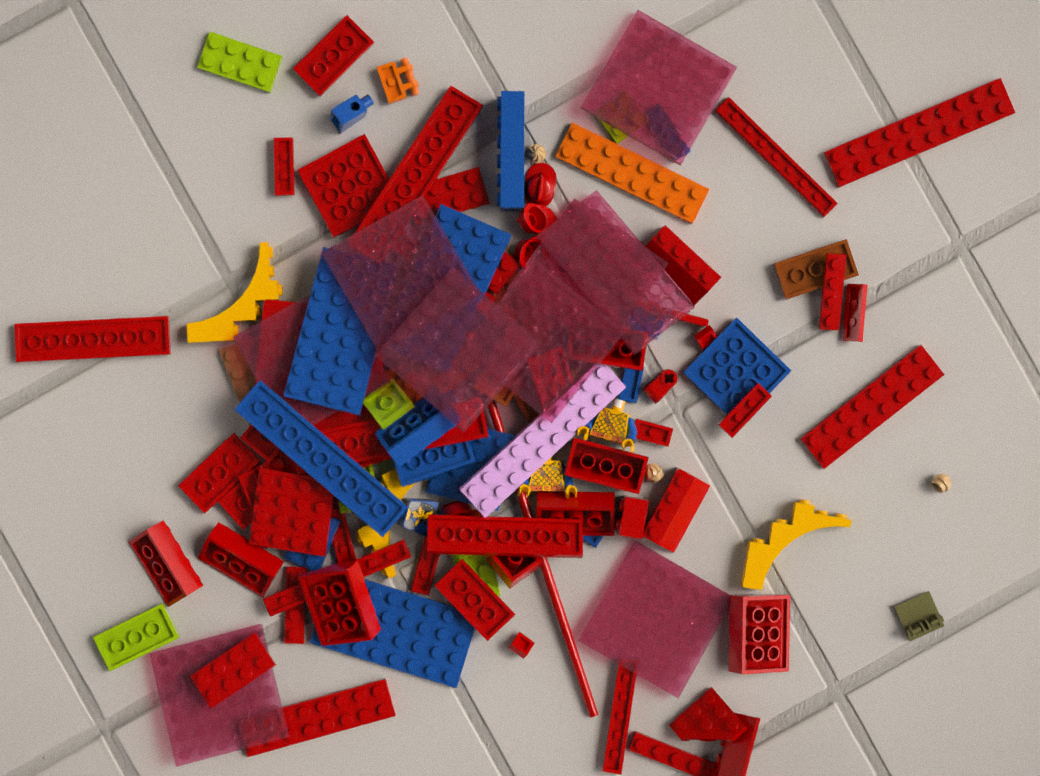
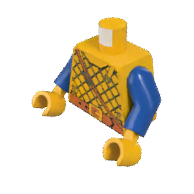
[577,399,637,452]
[517,457,577,499]

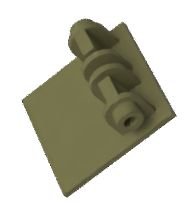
[894,591,944,641]

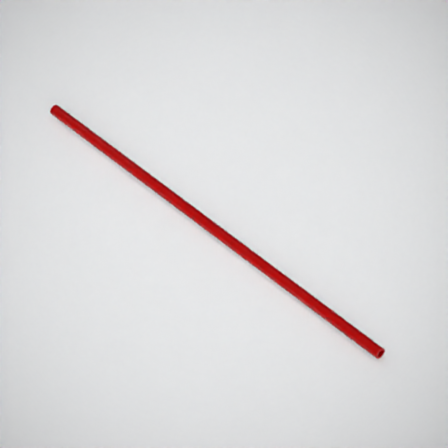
[465,332,599,718]

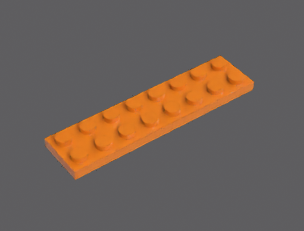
[555,122,709,224]

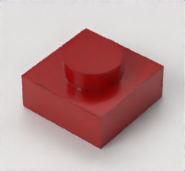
[694,325,717,351]
[508,632,535,659]

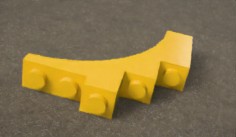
[187,242,283,343]
[356,469,416,579]
[741,499,852,590]

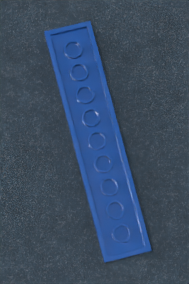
[234,380,409,537]

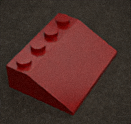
[298,560,381,646]
[728,594,790,674]

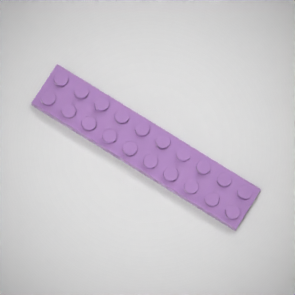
[459,359,626,518]

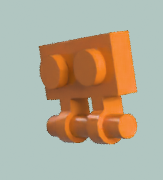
[376,57,420,104]

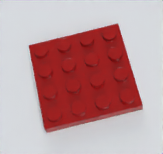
[298,134,389,238]
[249,467,334,556]

